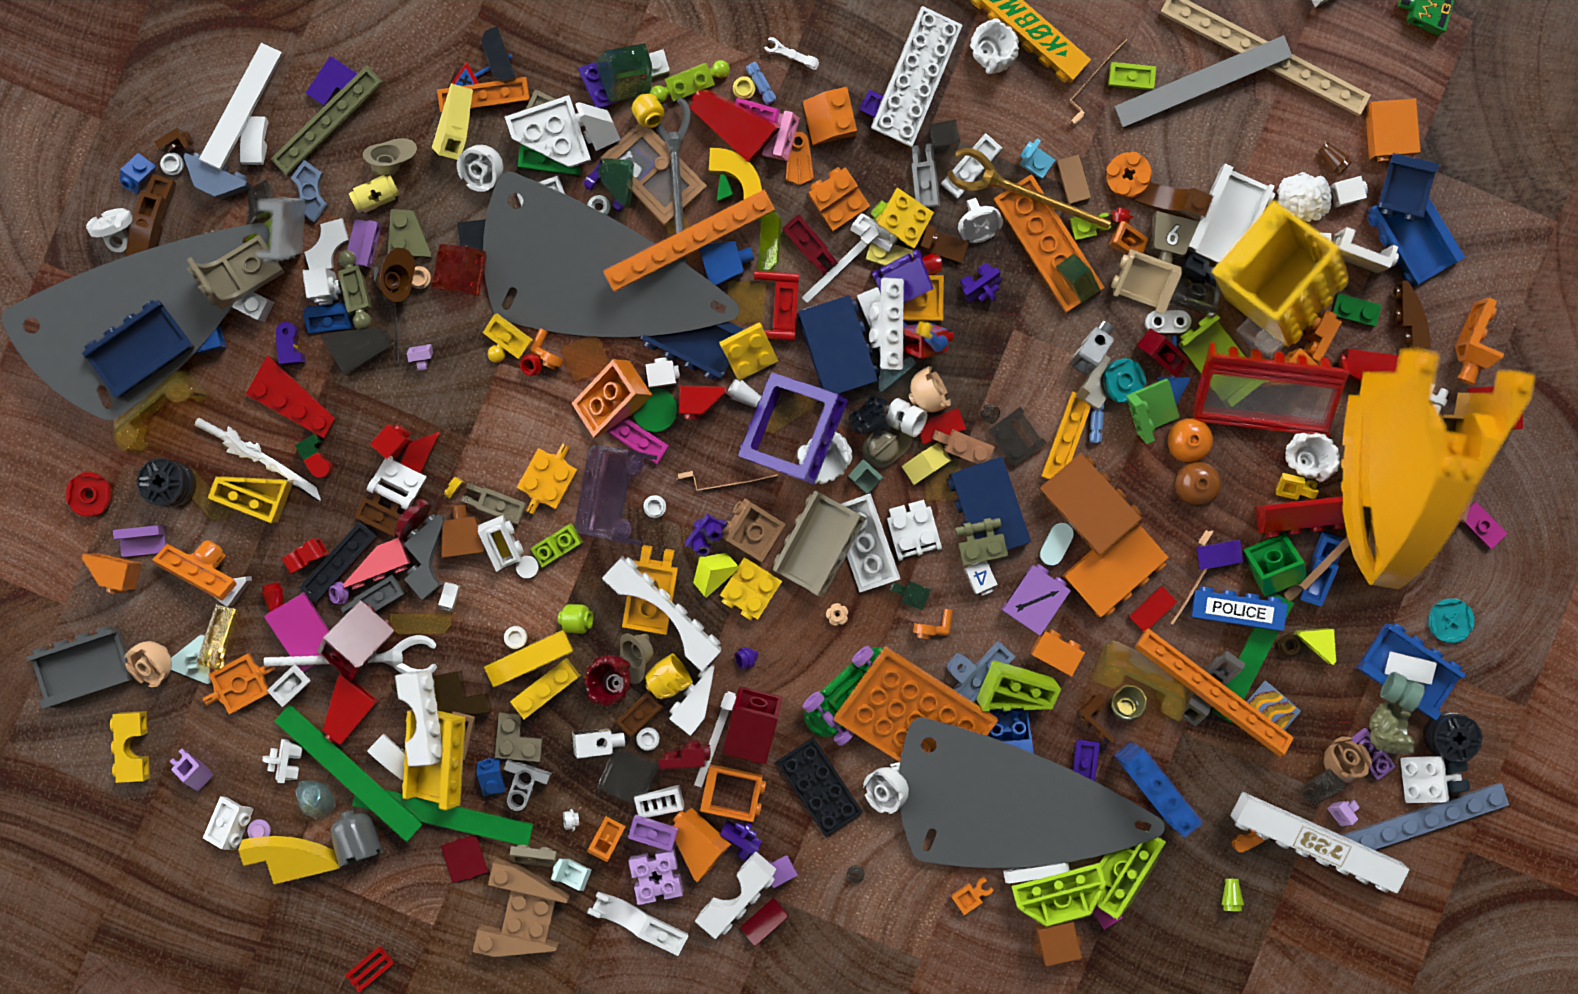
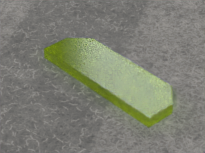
[758,211,782,271]

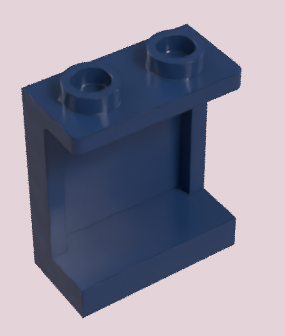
[1377,153,1439,222]

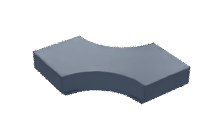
[291,160,329,223]

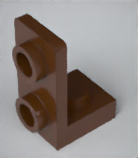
[919,225,968,263]
[1078,692,1116,744]

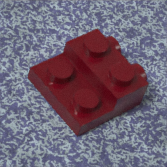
[659,740,711,769]

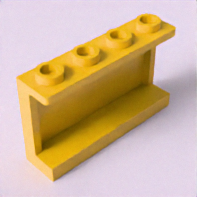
[402,709,466,810]

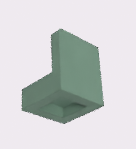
[848,459,883,493]

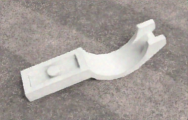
[587,892,688,956]

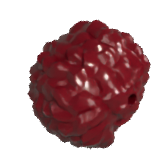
[584,655,631,706]

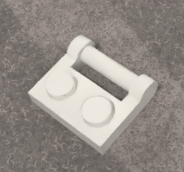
[367,458,426,510]

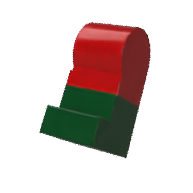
[295,434,333,478]

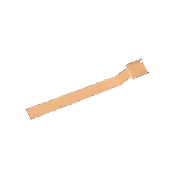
[1069,39,1127,126]
[677,471,778,491]
[1170,530,1213,625]

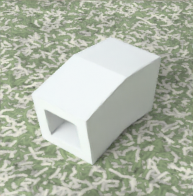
[438,582,461,612]

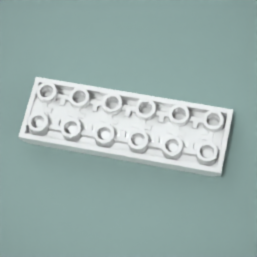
[871,6,962,147]

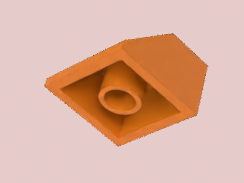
[803,87,857,145]
[82,553,142,594]

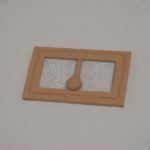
[600,123,707,225]

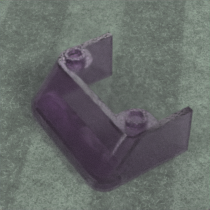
[575,445,658,545]

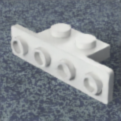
[869,278,904,370]

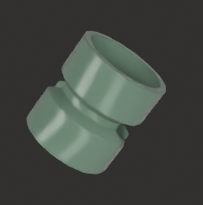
[1380,671,1425,712]

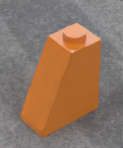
[673,808,731,882]

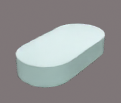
[1040,523,1073,565]

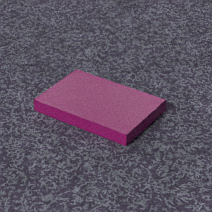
[264,592,330,672]

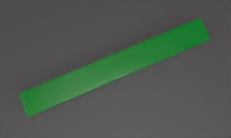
[274,704,423,842]
[352,789,534,846]

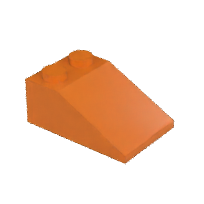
[571,359,652,438]

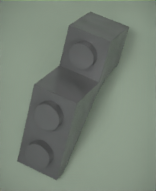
[404,514,446,600]

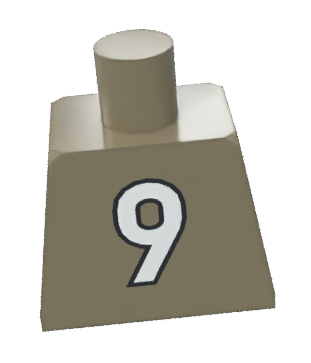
[1150,211,1199,264]

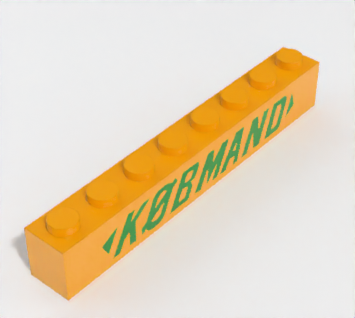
[971,0,1091,84]

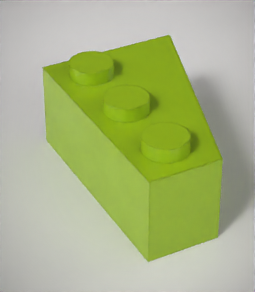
[976,660,1061,711]

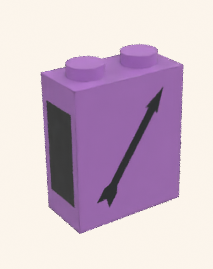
[1001,564,1071,636]

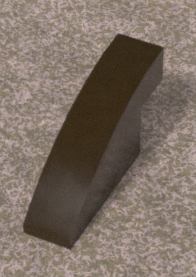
[391,670,492,714]

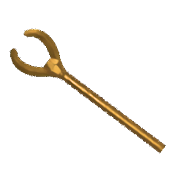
[947,148,1111,229]

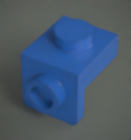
[119,153,156,194]
[477,758,506,796]

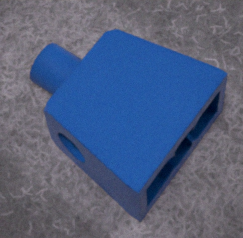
[700,241,754,287]

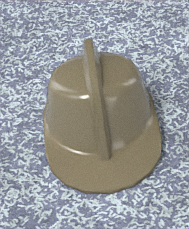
[363,138,417,175]
[863,426,913,468]
[620,634,653,684]

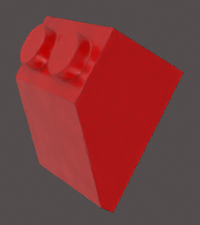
[679,386,727,420]

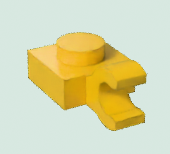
[1276,473,1318,500]

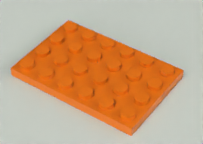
[834,646,998,762]

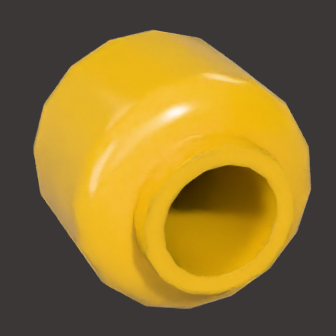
[631,94,665,128]

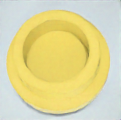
[733,77,755,100]

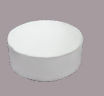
[516,556,539,578]
[504,626,528,649]
[637,727,660,750]

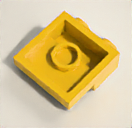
[720,557,782,621]

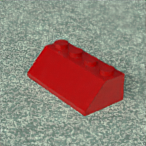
[1255,496,1346,537]

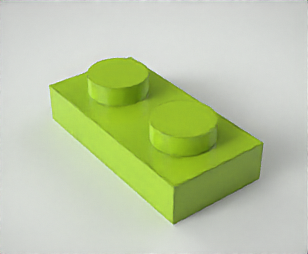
[1108,62,1156,90]

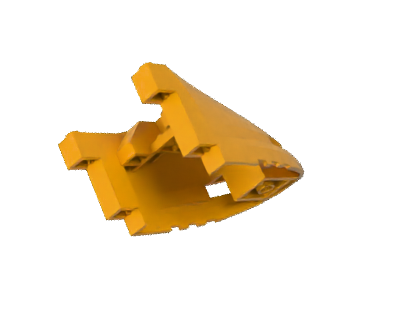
[1341,350,1535,589]

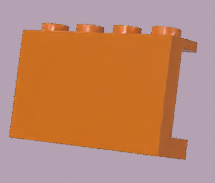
[1062,525,1169,617]

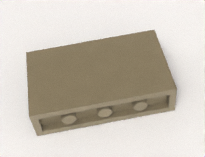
[773,491,866,598]

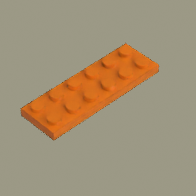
[993,174,1105,313]

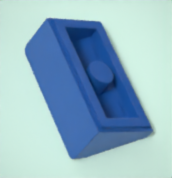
[303,302,353,334]

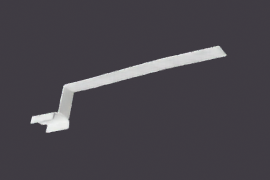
[802,225,879,303]
[694,691,736,788]

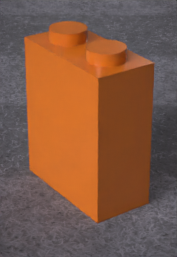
[1365,98,1421,163]

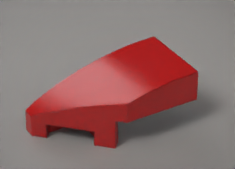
[400,432,441,473]

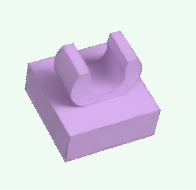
[407,344,433,371]
[1327,800,1359,826]

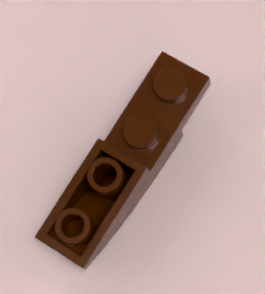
[125,174,176,257]
[1393,281,1431,350]

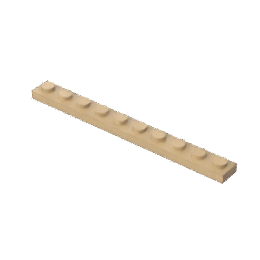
[1159,0,1371,116]

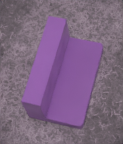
[347,219,382,269]
[113,525,166,557]
[628,815,679,852]

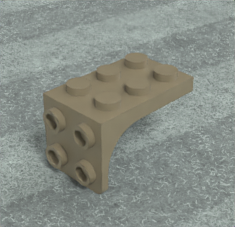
[187,234,284,311]

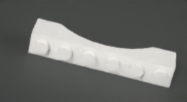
[602,556,721,671]

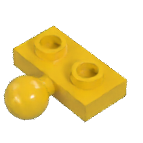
[483,314,533,363]

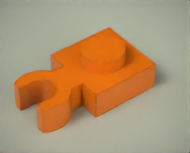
[951,877,993,915]

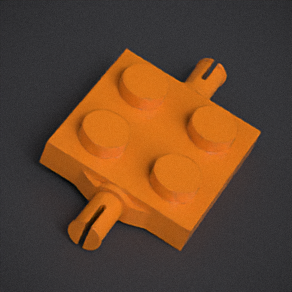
[203,653,276,714]

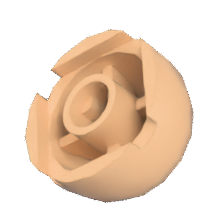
[909,366,951,412]
[125,641,172,687]

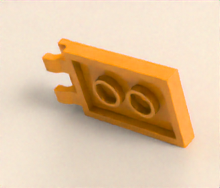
[622,545,678,635]

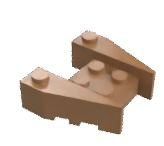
[473,859,570,957]

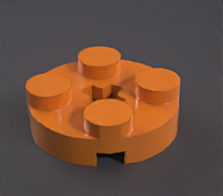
[1106,151,1152,198]

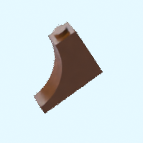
[1133,182,1214,222]

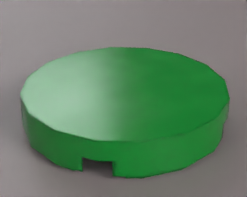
[633,387,678,432]

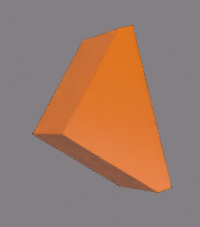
[1108,221,1149,255]
[587,816,626,862]

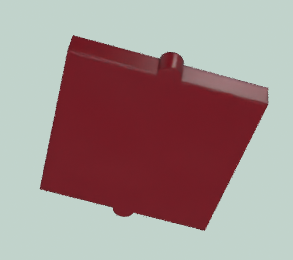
[441,834,488,883]

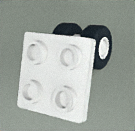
[1400,756,1470,803]

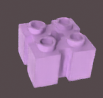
[629,847,684,905]

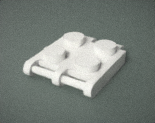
[887,500,942,561]

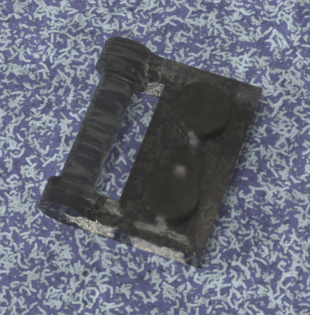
[987,407,1047,467]

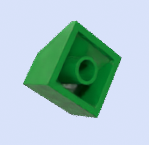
[1243,533,1307,597]

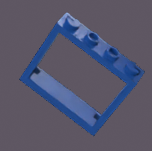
[1113,741,1202,837]

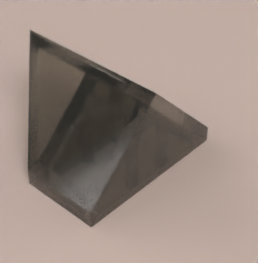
[246,179,277,225]

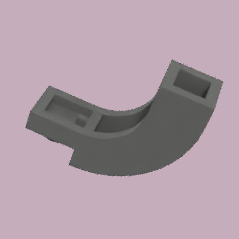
[1177,651,1245,727]

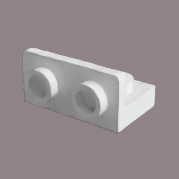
[203,796,253,850]

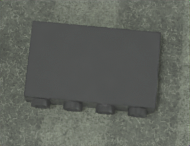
[26,625,135,709]

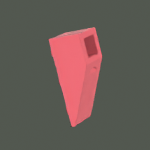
[343,538,412,590]

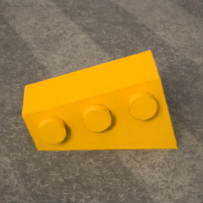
[208,476,294,523]

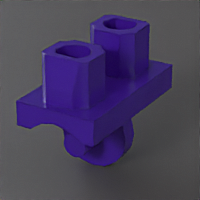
[960,263,1002,304]
[685,514,727,557]
[720,820,762,861]

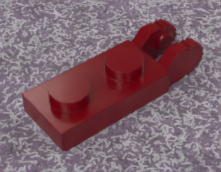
[782,214,838,276]

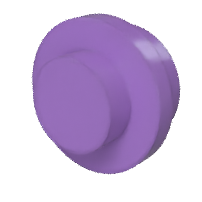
[329,582,349,604]

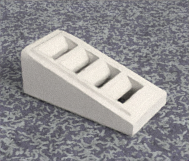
[634,785,684,818]

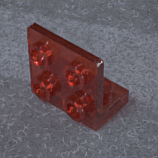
[431,244,487,296]

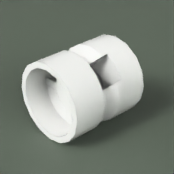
[885,398,927,437]

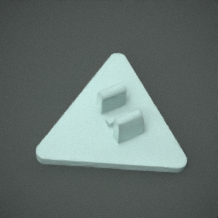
[171,635,211,684]

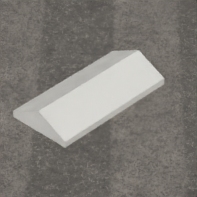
[841,494,900,592]

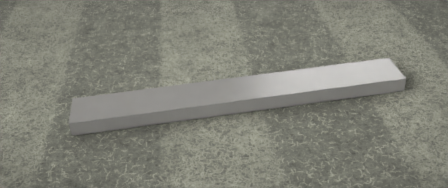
[1114,35,1292,128]

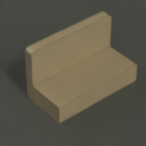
[1076,355,1111,410]

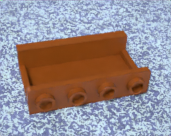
[1040,453,1142,559]

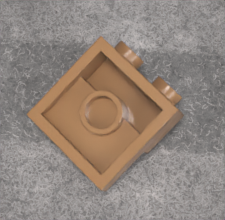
[722,499,786,562]

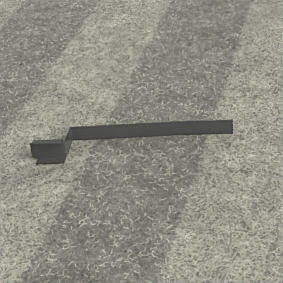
[374,265,399,365]

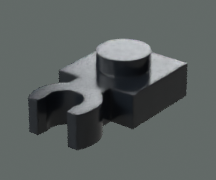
[1181,251,1218,286]

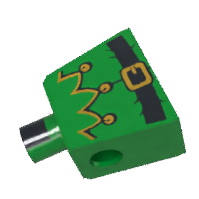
[1398,0,1454,36]

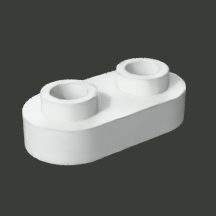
[1145,310,1191,334]

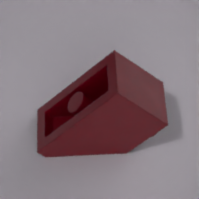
[1136,328,1191,378]

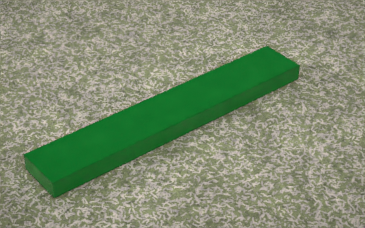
[1210,593,1294,723]

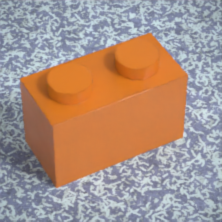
[1030,629,1085,676]

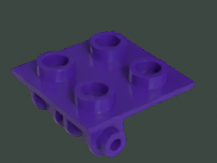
[577,55,635,110]

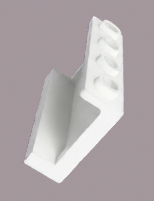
[1187,164,1275,264]

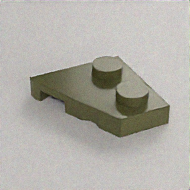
[388,209,432,258]

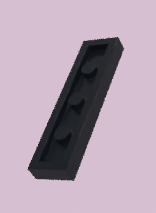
[299,521,378,603]

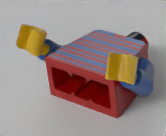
[903,321,954,358]

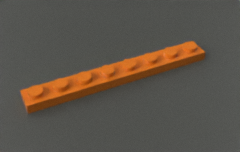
[603,189,775,292]
[1134,628,1294,757]

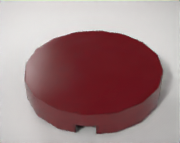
[394,499,431,539]

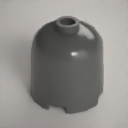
[330,810,383,867]

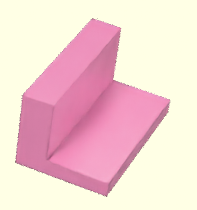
[762,111,800,161]

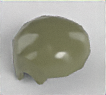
[1111,685,1147,721]

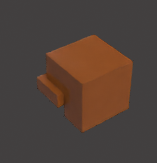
[1033,921,1082,966]

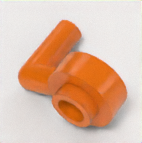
[530,328,564,370]
[913,609,953,639]

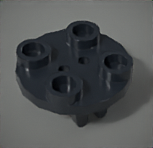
[848,395,890,436]

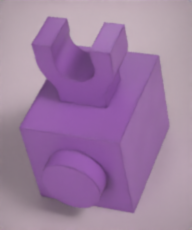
[170,748,214,791]

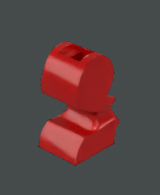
[281,537,329,575]

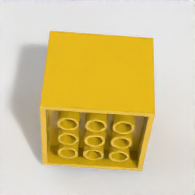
[1212,200,1349,347]

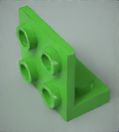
[1126,379,1179,444]

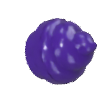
[734,647,759,669]

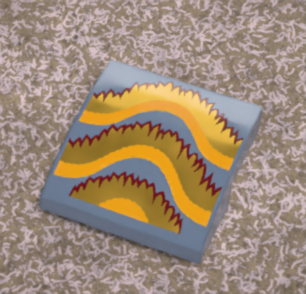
[1247,681,1301,730]

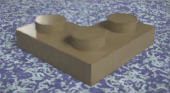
[495,712,543,762]

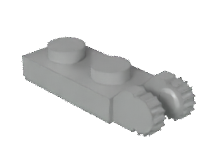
[912,144,940,208]

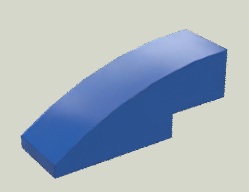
[1300,531,1344,607]

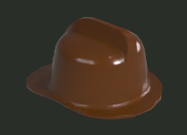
[376,248,415,302]

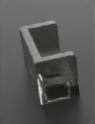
[926,119,961,154]

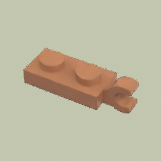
[932,429,995,464]

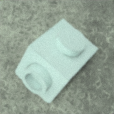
[551,858,591,891]

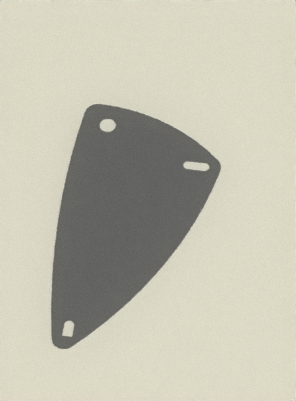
[483,172,739,337]
[1,223,270,420]
[899,718,1165,868]

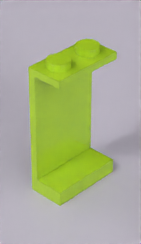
[1178,315,1265,408]

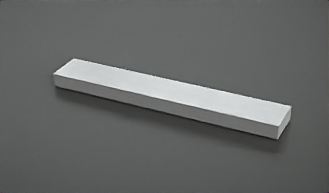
[199,43,283,171]

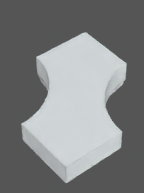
[305,218,349,270]

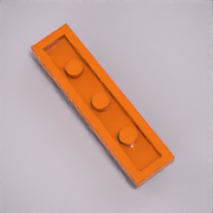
[437,77,530,113]

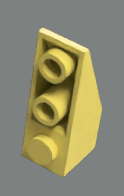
[432,83,473,160]

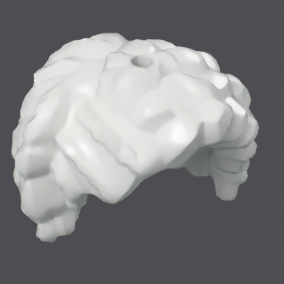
[970,19,1019,74]
[1277,172,1332,222]
[797,432,852,484]
[1285,433,1340,482]

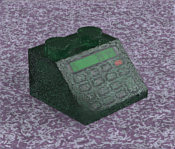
[596,43,652,103]

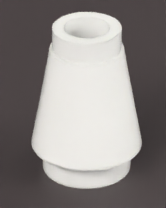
[727,379,762,408]

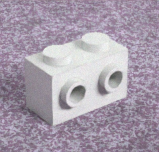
[303,268,341,306]

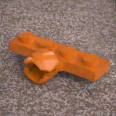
[152,540,237,601]

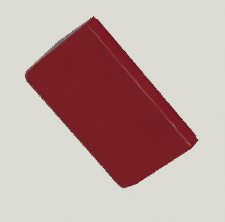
[740,897,789,946]

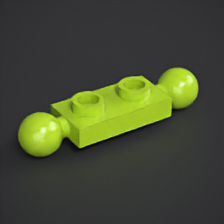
[649,60,730,103]

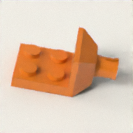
[1454,297,1504,385]

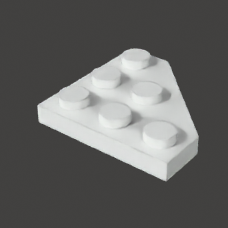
[505,95,591,168]

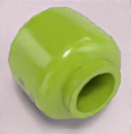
[558,604,593,634]

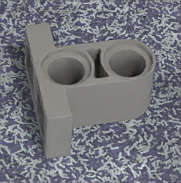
[504,759,552,811]

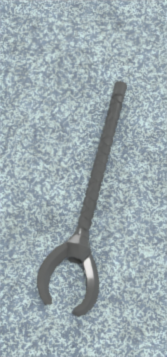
[655,98,690,264]

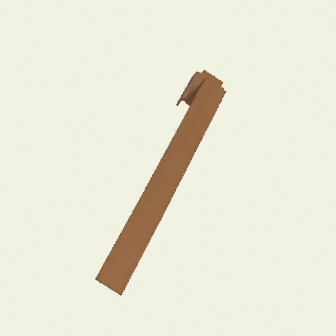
[1283,536,1350,601]

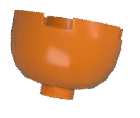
[1167,418,1213,463]

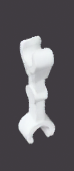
[764,37,819,70]

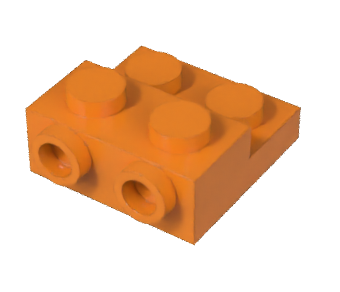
[808,167,870,232]
[1303,310,1342,363]

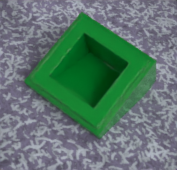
[717,174,733,204]

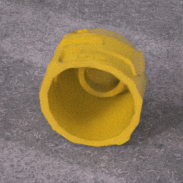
[645,653,693,699]

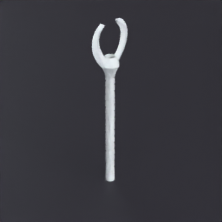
[264,635,437,674]

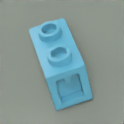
[1020,138,1055,180]

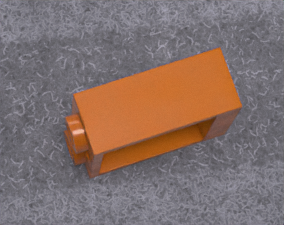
[700,764,766,822]

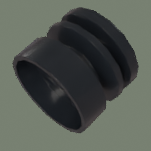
[137,458,196,508]
[1423,711,1483,763]

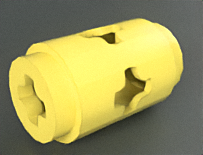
[349,175,400,213]

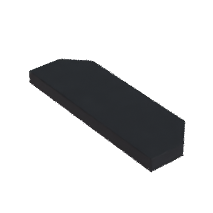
[481,26,516,83]

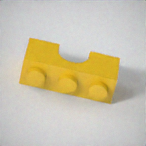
[510,658,580,719]
[110,711,150,783]

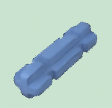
[746,62,776,105]
[1089,403,1104,443]

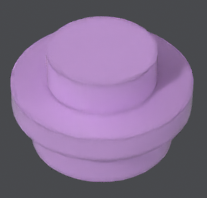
[247,819,271,838]

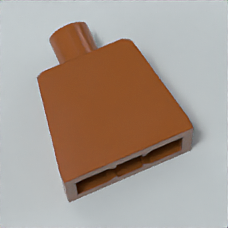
[442,505,487,557]

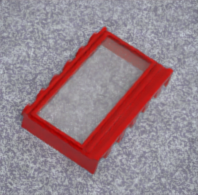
[1192,342,1350,437]

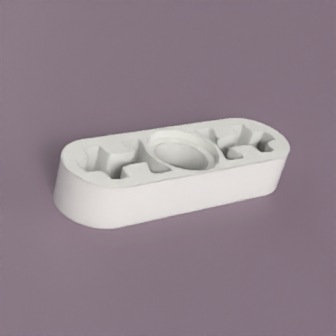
[1003,862,1070,883]

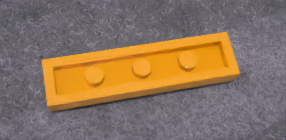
[1041,392,1091,479]

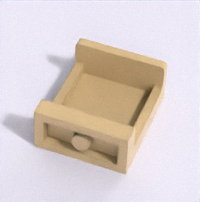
[1111,249,1182,314]

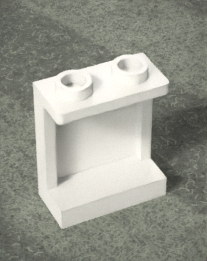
[1332,227,1399,273]

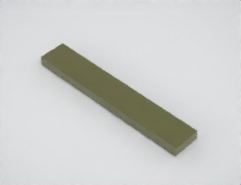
[271,65,384,176]

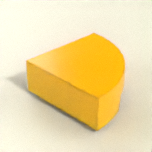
[444,477,465,500]

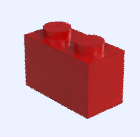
[370,424,413,461]

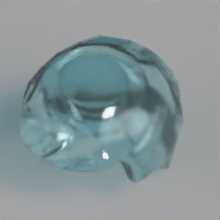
[296,780,335,818]

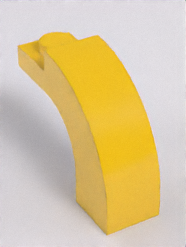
[709,148,762,199]

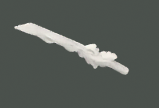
[195,418,321,501]

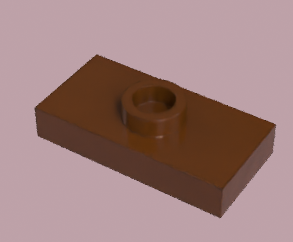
[615,691,664,738]

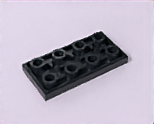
[776,736,863,837]

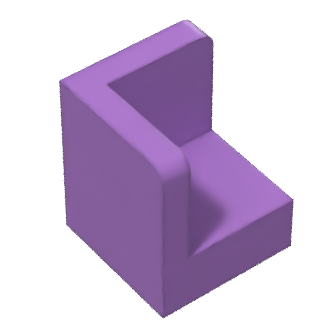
[769,855,798,888]

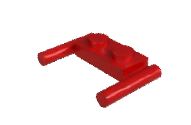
[754,271,799,341]

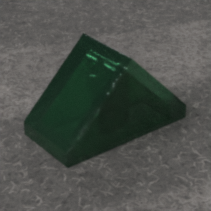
[1055,254,1100,303]

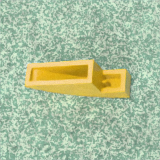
[484,630,573,687]
[238,836,340,884]

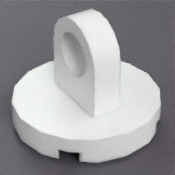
[958,198,1003,243]
[86,208,133,252]

